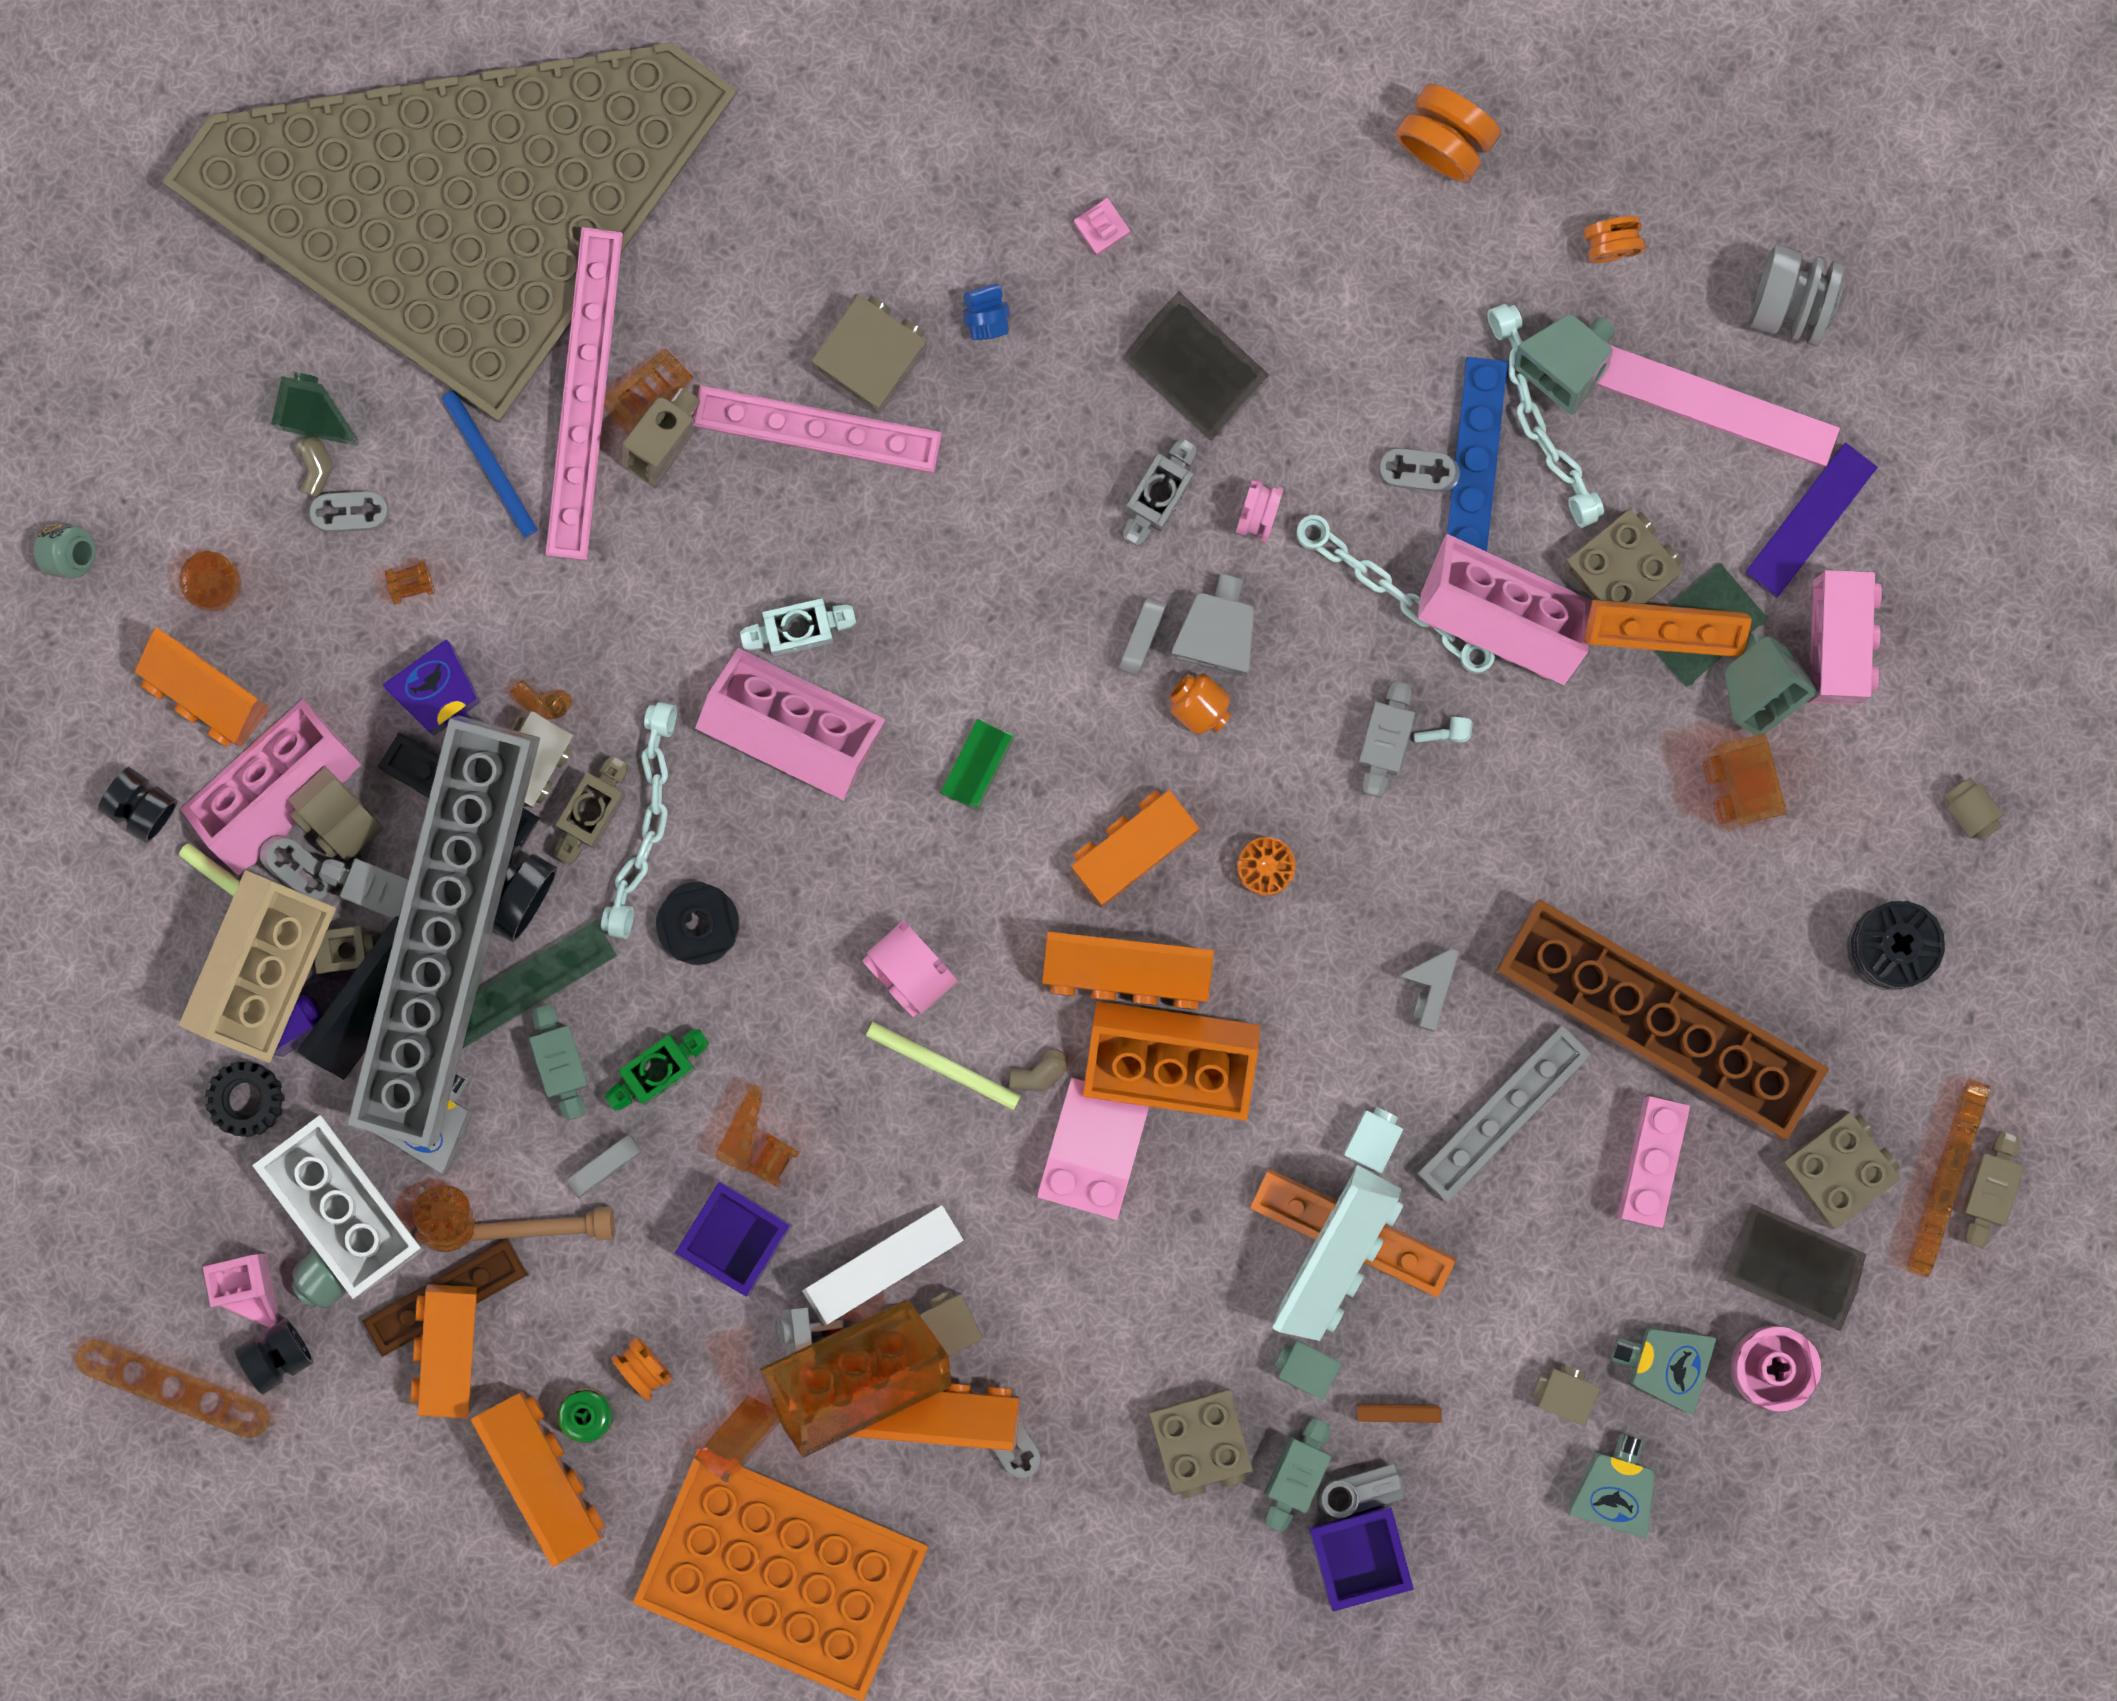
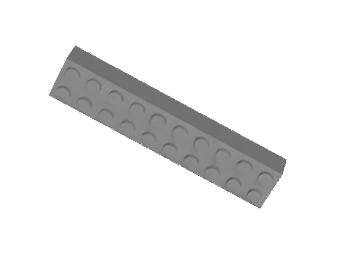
[348,716,541,1148]

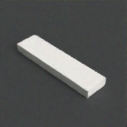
[802,1205,964,1326]

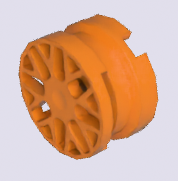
[1583,216,1646,263]
[1237,837,1296,896]
[611,1336,674,1402]

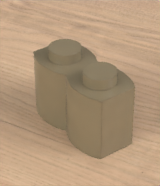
[288,766,384,862]

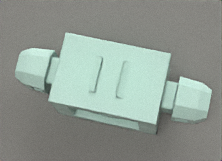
[740,598,856,656]

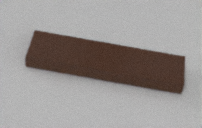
[362,1239,529,1357]

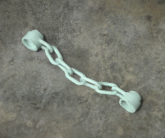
[1487,304,1604,528]
[1296,515,1495,674]
[601,702,677,939]

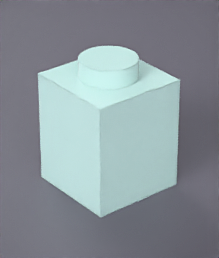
[1342,1107,1403,1174]

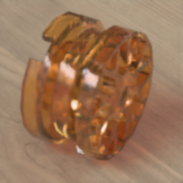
[179,551,242,612]
[412,1185,476,1252]

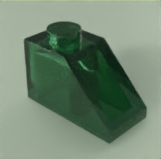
[271,372,359,447]

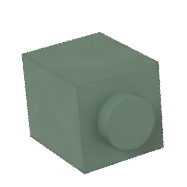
[1274,1339,1342,1401]

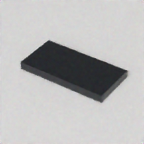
[297,916,399,1080]

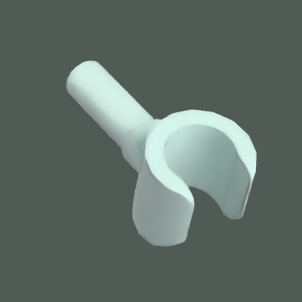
[1414,717,1473,743]

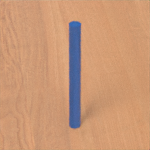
[441,390,538,538]

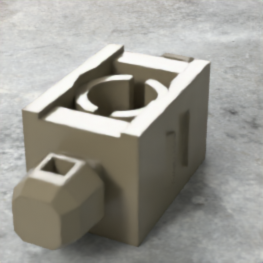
[554,756,628,865]
[1961,1132,2025,1248]

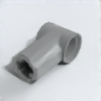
[1317,1464,1404,1518]

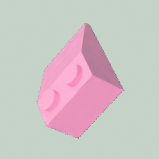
[1037,1077,1149,1220]

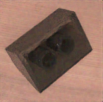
[1122,291,1269,442]
[1719,1204,1866,1331]

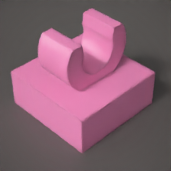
[1074,198,1130,256]

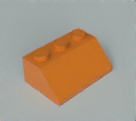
[135,627,270,748]

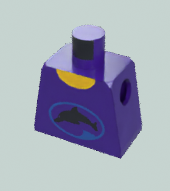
[383,639,481,736]

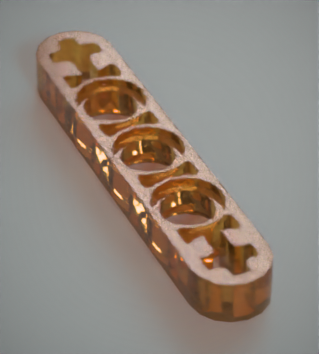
[1906,1078,1990,1278]
[76,1340,271,1438]

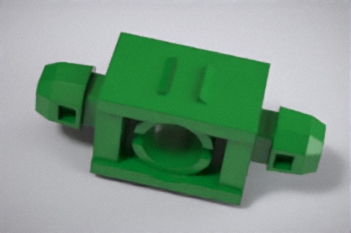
[605,1029,710,1111]

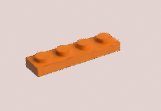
[1584,600,1752,657]

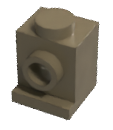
[315,926,375,976]

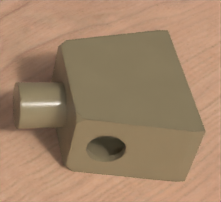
[622,388,700,489]

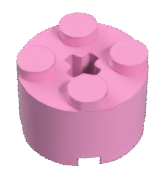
[862,920,959,1018]
[1730,1326,1821,1411]

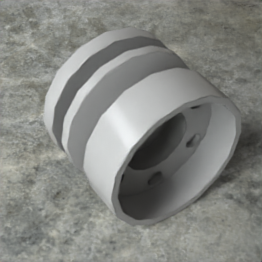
[1749,244,1844,347]

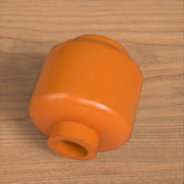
[1169,673,1231,735]

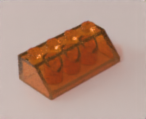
[760,1299,951,1458]

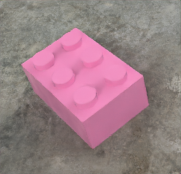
[1809,570,1882,705]

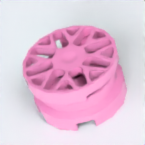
[1236,478,1284,543]

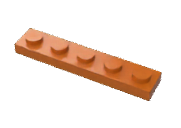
[1250,1168,1456,1298]

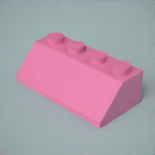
[1417,534,1592,685]
[695,648,886,801]
[180,699,361,876]

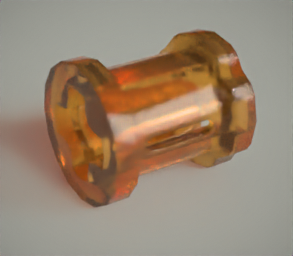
[385,559,435,605]
[747,1133,800,1188]

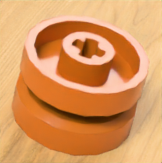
[1395,83,1501,183]

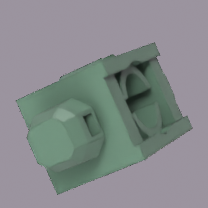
[529,1004,589,1121]
[1264,1417,1332,1532]

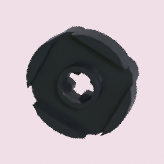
[656,882,740,966]

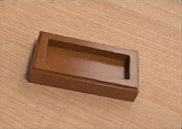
[1355,1403,1442,1423]

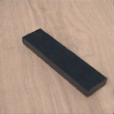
[378,732,541,853]

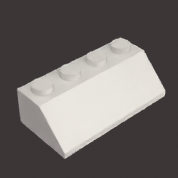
[252,1115,424,1299]

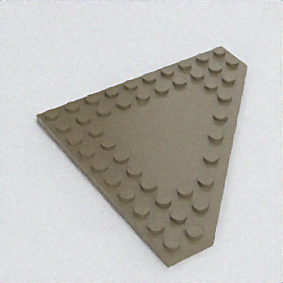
[162,42,738,423]

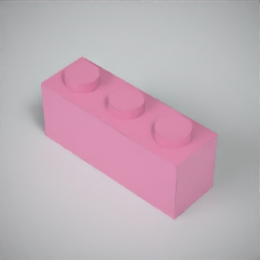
[1617,1096,1690,1228]

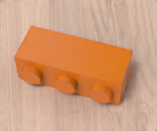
[1071,790,1200,908]
[410,1284,477,1418]

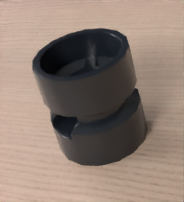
[98,766,178,843]
[234,1318,314,1395]

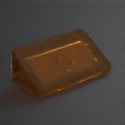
[695,1396,782,1484]

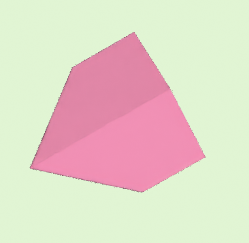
[203,1254,280,1328]

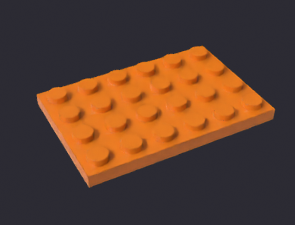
[632,1447,929,1701]

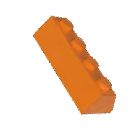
[1042,932,1214,1010]
[1083,1001,1261,1121]
[844,1376,1021,1451]
[470,1391,606,1568]

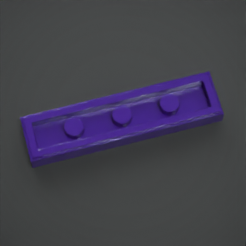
[1744,442,1878,598]

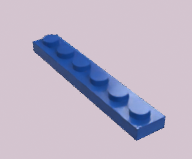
[1447,357,1508,552]

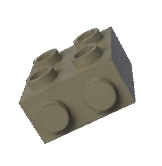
[811,294,927,414]
[1563,508,1683,604]
[1779,1112,1901,1229]
[1149,1389,1253,1499]

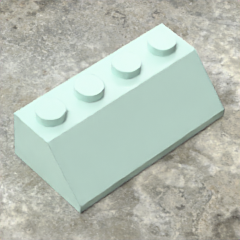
[1272,1165,1404,1341]

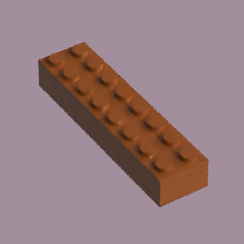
[1494,899,1829,1141]

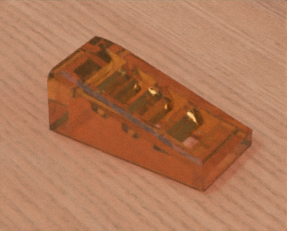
[604,348,693,436]
[715,1084,763,1173]

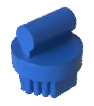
[963,283,1010,341]

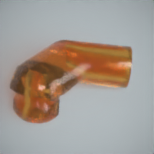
[509,679,572,719]

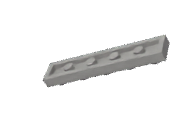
[1417,1025,1592,1203]

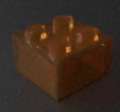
[1703,733,1787,832]

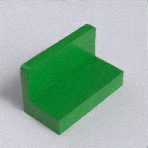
[940,719,1014,812]

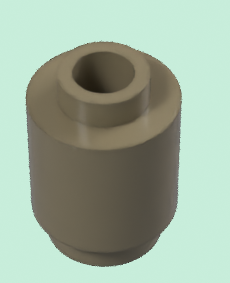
[1944,777,2004,841]

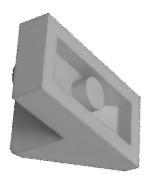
[1397,949,1459,1032]

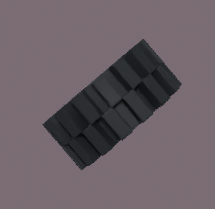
[205,1062,285,1137]

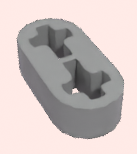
[1380,448,1460,492]
[309,491,390,533]
[1119,597,1167,676]
[260,835,331,900]
[566,1135,642,1198]
[993,1420,1041,1478]

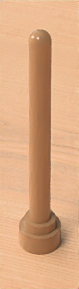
[415,1206,615,1244]

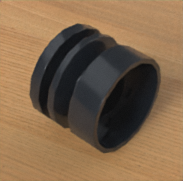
[492,842,557,943]
[1847,901,1945,990]

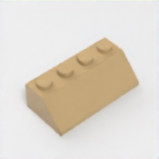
[178,870,336,1063]

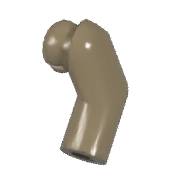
[295,436,332,498]
[1009,1049,1067,1091]

